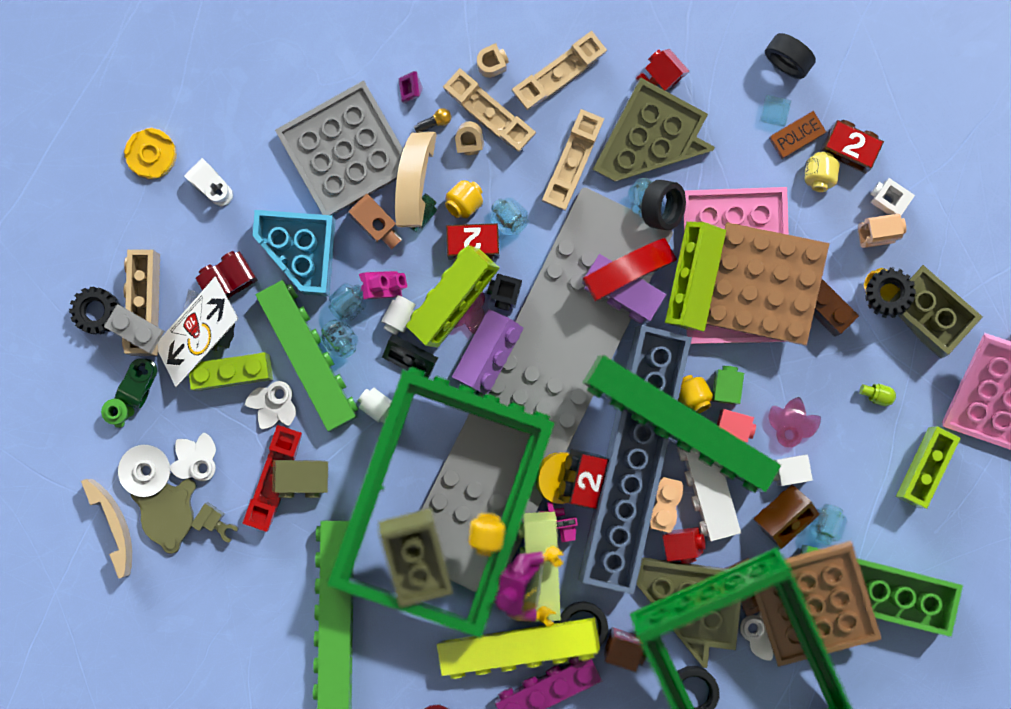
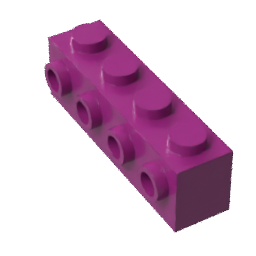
[495,656,602,709]

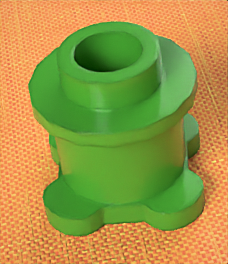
[101,398,135,428]

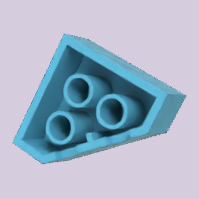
[252,210,336,296]

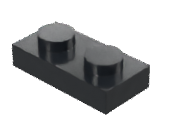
[382,334,438,378]

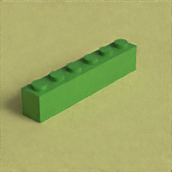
[255,280,359,432]

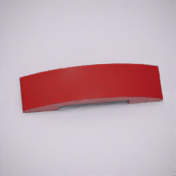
[582,238,677,301]
[242,425,302,532]

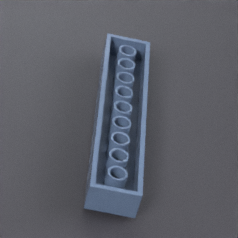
[578,325,692,594]

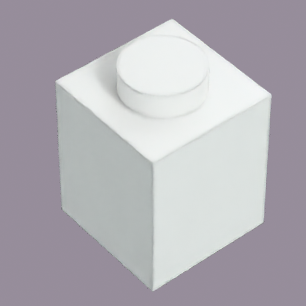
[773,455,813,486]

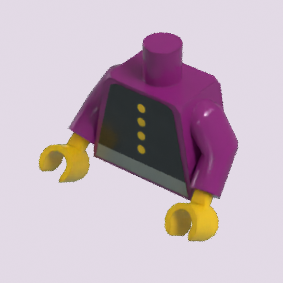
[496,546,564,626]

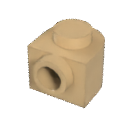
[477,43,509,78]
[455,121,484,155]

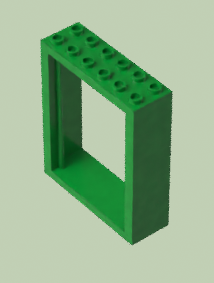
[629,547,852,709]

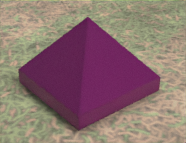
[399,71,423,103]

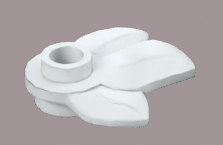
[245,381,296,429]
[170,433,216,481]
[740,613,773,661]

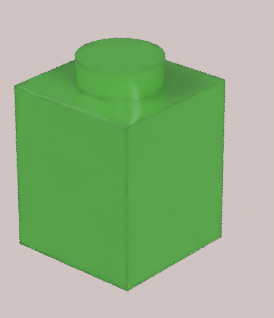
[712,366,744,405]

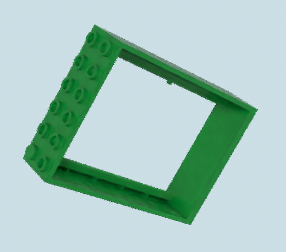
[327,367,555,638]

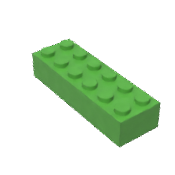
[800,545,963,637]

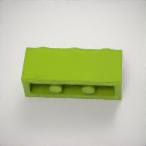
[189,352,273,391]
[895,426,961,509]

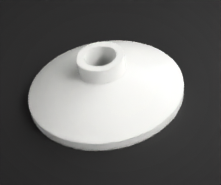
[118,445,170,497]

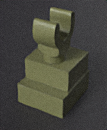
[190,502,239,542]

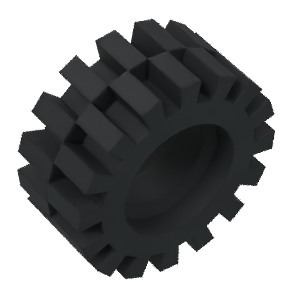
[865,267,916,318]
[69,287,120,335]

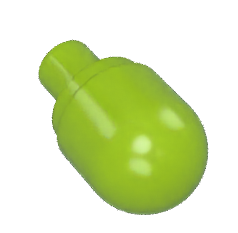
[859,383,896,406]

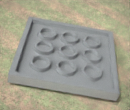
[275,80,403,216]

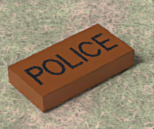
[769,111,827,159]

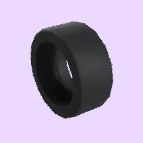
[765,33,816,79]
[641,180,686,230]
[559,601,608,646]
[677,666,719,709]

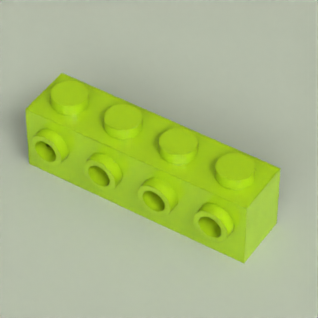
[665,222,726,332]
[406,245,500,348]

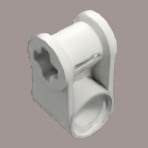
[184,158,233,206]

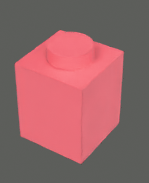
[717,409,756,443]

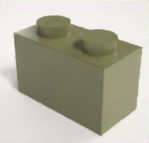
[272,460,328,498]

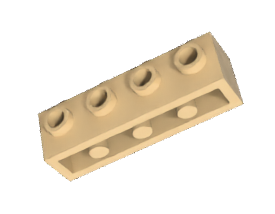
[122,250,160,356]

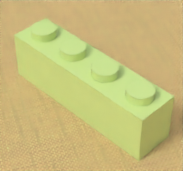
[519,512,561,622]

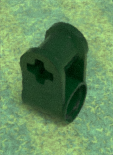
[115,358,158,409]

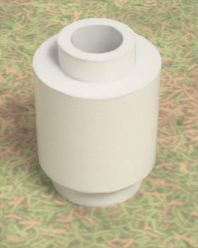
[381,295,416,335]
[358,388,392,423]

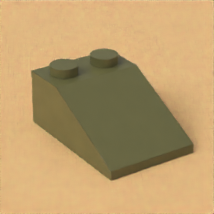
[889,265,983,359]
[378,508,453,607]

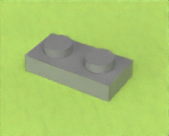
[104,304,165,354]

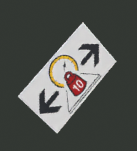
[158,276,238,387]

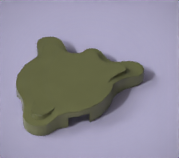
[130,479,196,553]

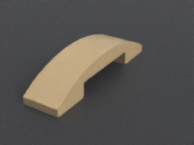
[511,31,607,110]
[443,68,536,152]
[542,109,604,211]
[395,132,437,227]
[81,479,132,578]

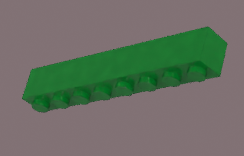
[582,355,781,494]

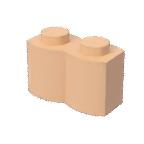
[858,214,906,248]
[649,477,683,533]

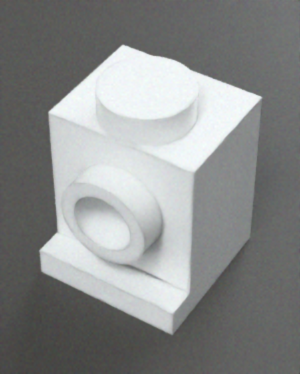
[870,178,915,215]

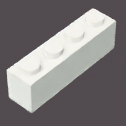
[677,447,741,541]

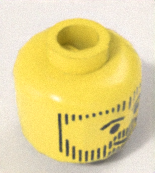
[804,152,840,192]

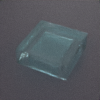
[760,95,791,127]

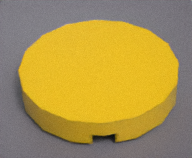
[124,128,177,180]
[536,452,570,504]

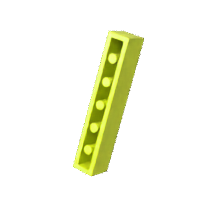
[437,618,600,679]

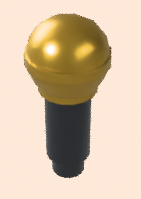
[414,108,451,133]

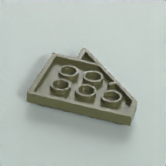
[592,78,715,182]
[636,557,741,668]

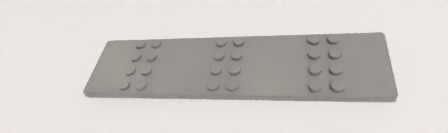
[421,188,673,592]

